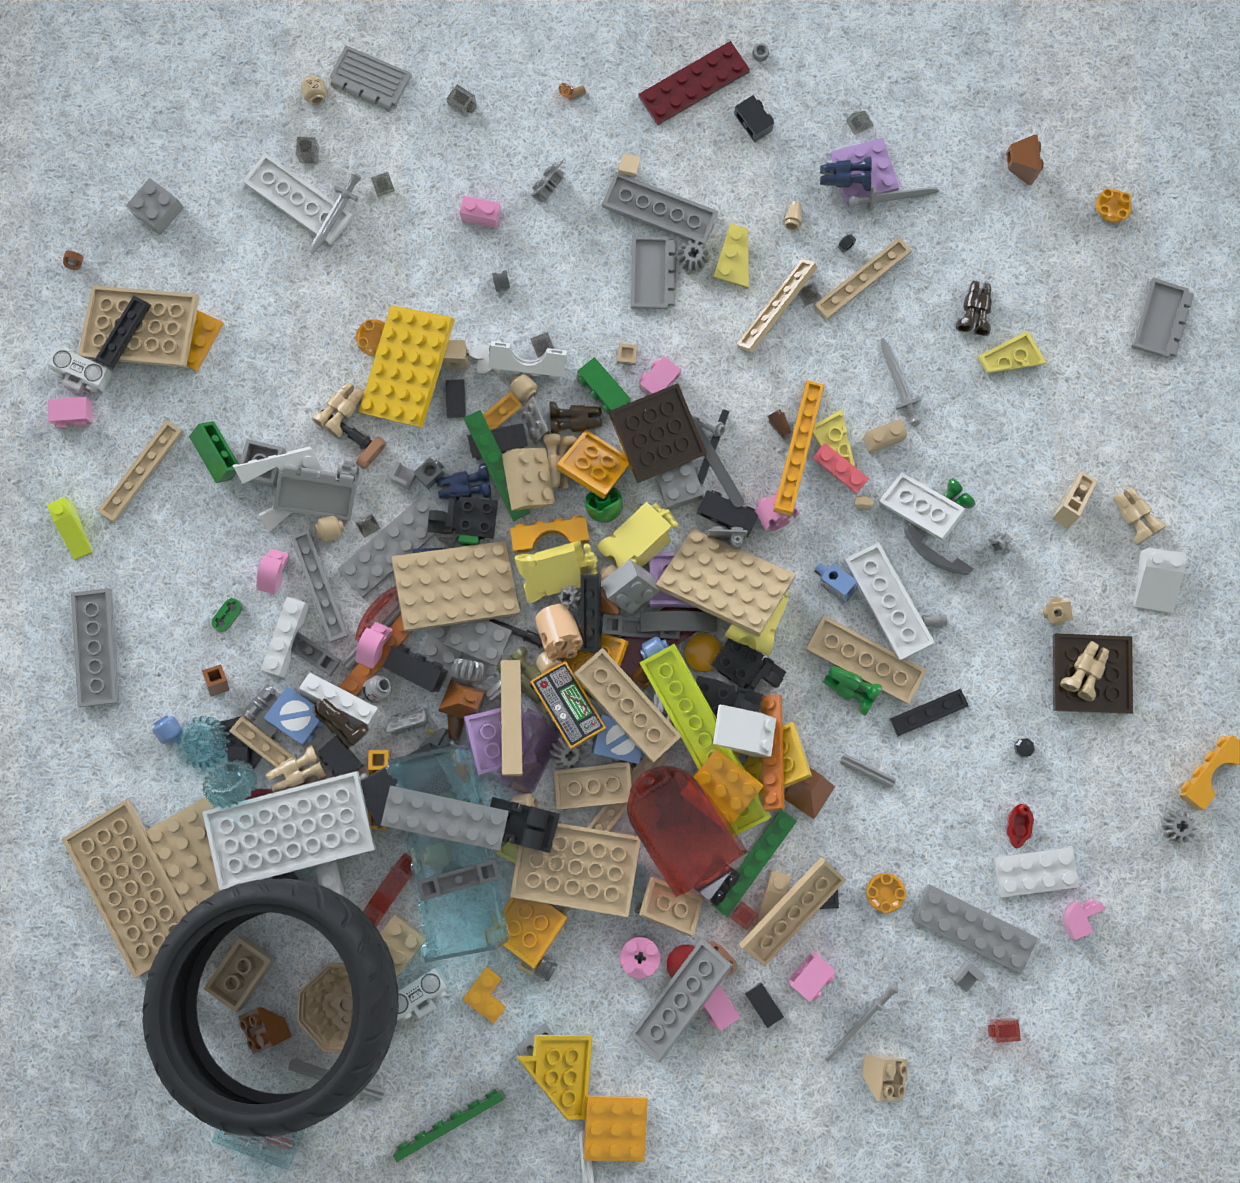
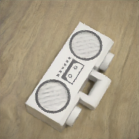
[48,346,113,393]
[397,966,449,1022]

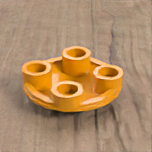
[1095,188,1132,223]
[356,319,385,356]
[685,634,722,672]
[866,873,906,913]

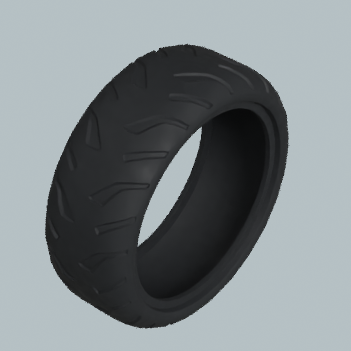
[142,879,399,1137]

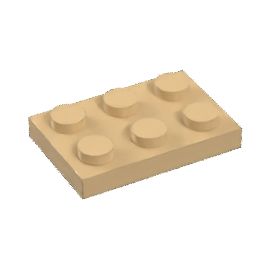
[639,877,704,936]

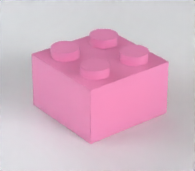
[787,951,836,1002]

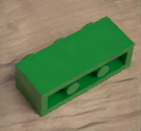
[577,357,631,415]
[189,421,239,483]

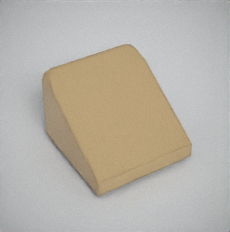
[618,153,641,177]

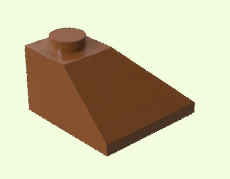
[438,680,487,719]
[784,767,835,819]

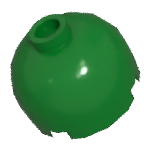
[584,487,623,523]

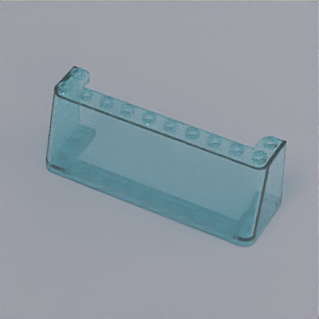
[387,744,509,963]

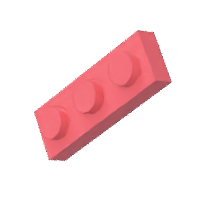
[812,443,869,494]

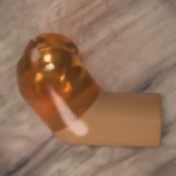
[558,83,586,100]

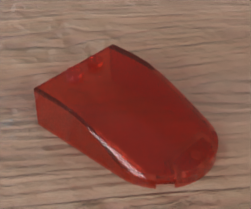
[627,766,748,898]

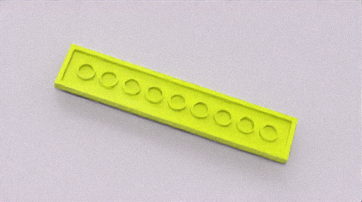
[640,644,771,835]

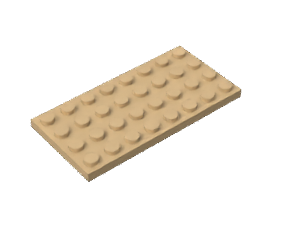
[62,799,188,979]

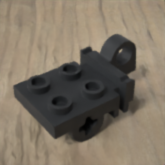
[427,494,498,539]
[710,638,786,691]
[696,675,763,719]
[490,797,560,853]

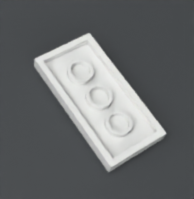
[879,472,966,541]
[993,847,1079,897]

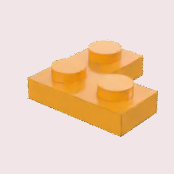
[462,966,506,1024]

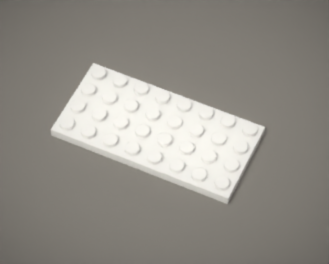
[202,771,376,890]

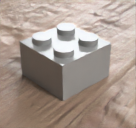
[126,178,184,235]
[236,439,287,488]
[655,461,704,510]
[601,559,660,614]

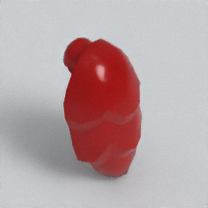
[1006,804,1034,849]

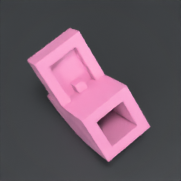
[256,549,289,595]
[355,622,393,669]
[1063,899,1105,940]

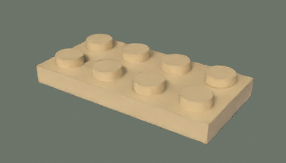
[554,762,635,810]

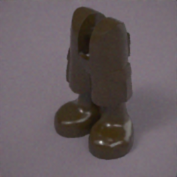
[956,280,992,336]
[549,401,603,434]
[312,699,369,749]

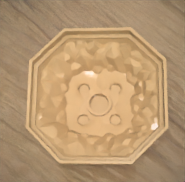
[297,963,353,1053]

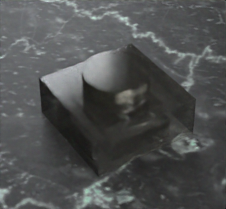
[371,172,395,197]
[530,332,554,357]

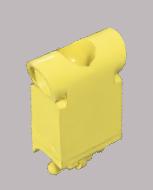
[597,502,678,568]
[515,541,598,603]
[725,592,789,656]

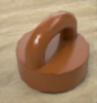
[63,250,84,270]

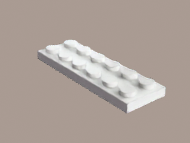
[243,153,353,245]
[845,542,935,661]

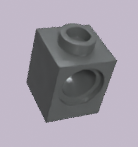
[413,457,445,490]

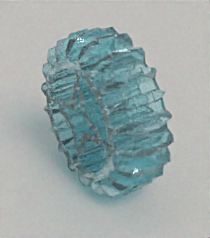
[177,716,231,769]
[202,759,258,809]

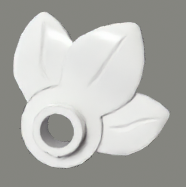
[469,343,501,374]

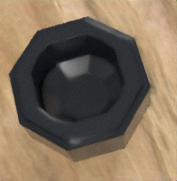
[838,234,856,253]
[1014,738,1035,757]

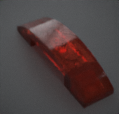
[355,586,398,642]
[363,853,421,927]

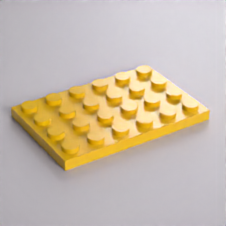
[358,305,455,428]

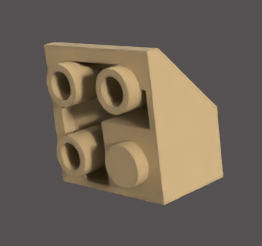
[862,1054,908,1102]

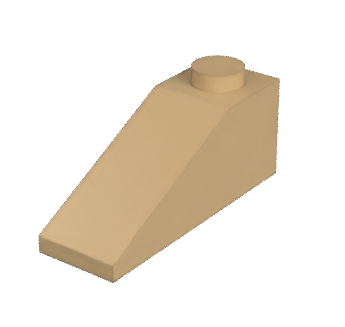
[1052,471,1097,529]
[755,870,792,926]

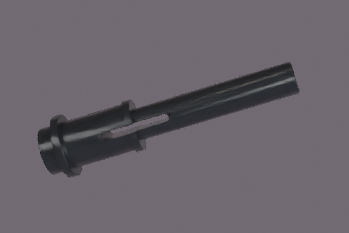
[321,409,372,449]
[490,619,544,649]

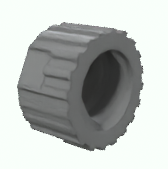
[752,43,769,62]

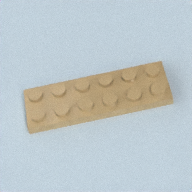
[805,615,927,705]
[573,648,682,763]
[739,856,846,966]

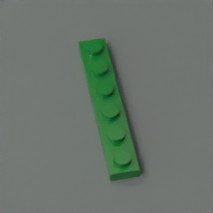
[463,410,530,522]
[711,810,797,917]
[393,1089,505,1162]

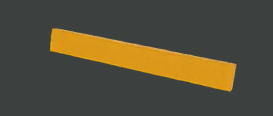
[773,380,824,517]

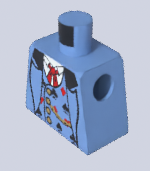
[814,563,857,604]

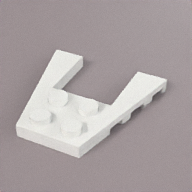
[233,447,323,532]

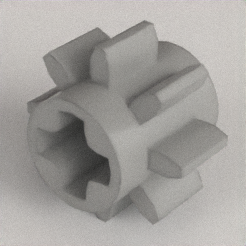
[337,461,359,481]
[988,531,1013,556]
[558,585,581,610]

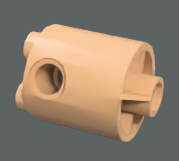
[535,604,583,660]

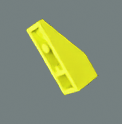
[47,497,93,560]

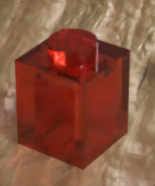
[729,901,758,930]
[987,1018,1021,1043]

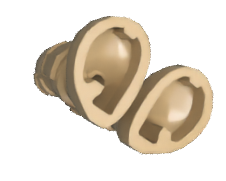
[311,382,364,439]
[543,434,577,490]
[1114,487,1167,545]
[1060,641,1109,701]
[265,744,327,793]

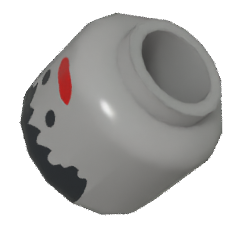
[362,675,392,703]

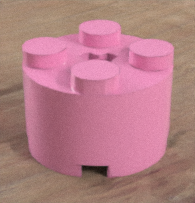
[755,491,799,532]
[620,936,660,979]

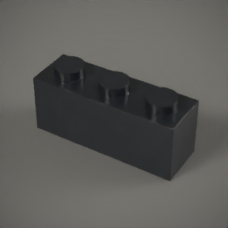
[467,423,528,460]
[697,490,758,538]
[383,644,448,693]

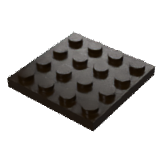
[608,383,707,483]
[1053,633,1133,714]

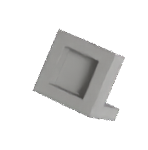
[389,461,416,490]
[951,960,986,992]

